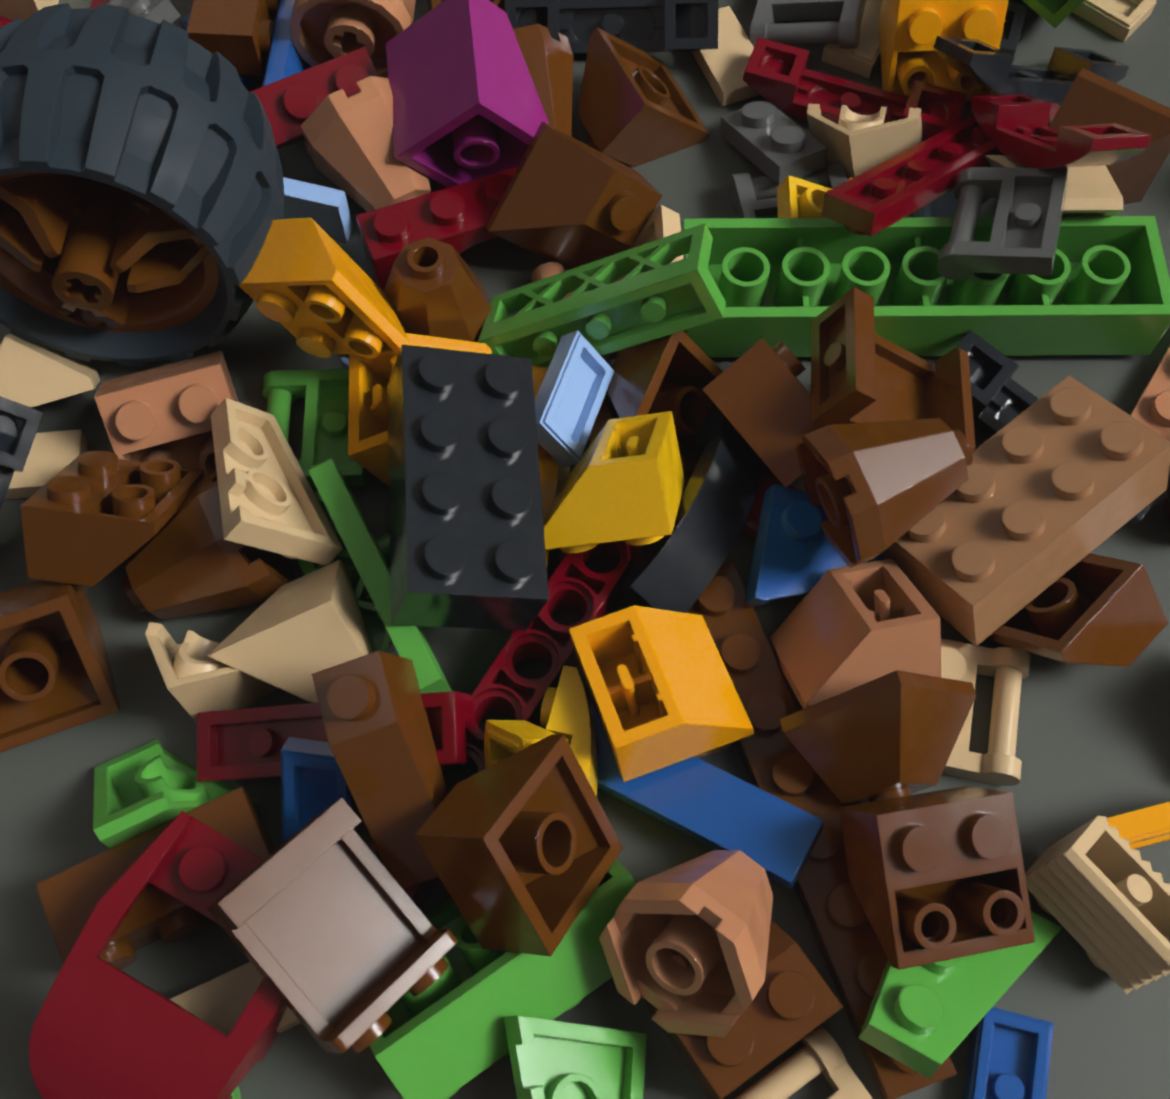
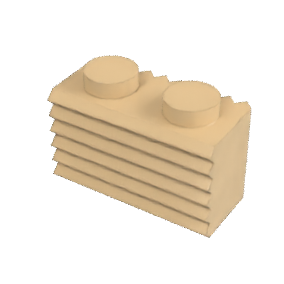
[1025,815,1170,994]

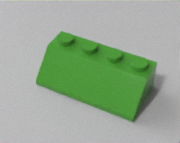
[369,859,636,1099]

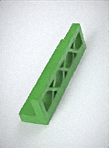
[478,223,726,368]
[297,458,452,694]

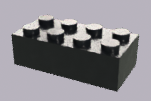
[387,344,549,631]

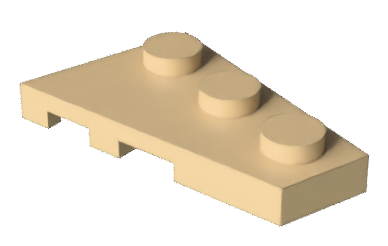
[211,397,343,566]

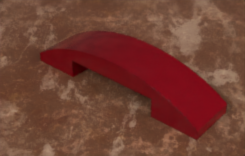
[743,37,967,142]
[971,94,1151,169]

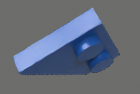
[744,483,884,607]

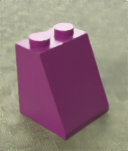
[386,0,550,187]

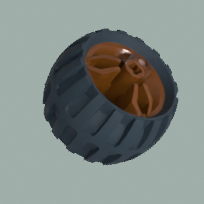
[0,3,284,366]

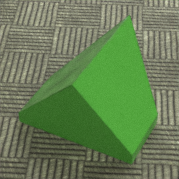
[93,738,259,849]

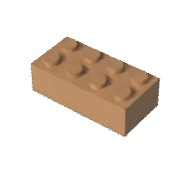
[882,375,1170,646]

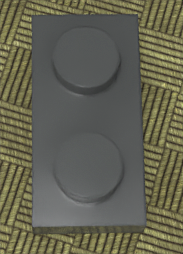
[720,100,827,186]

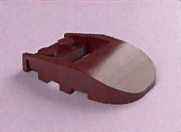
[29,811,287,1099]

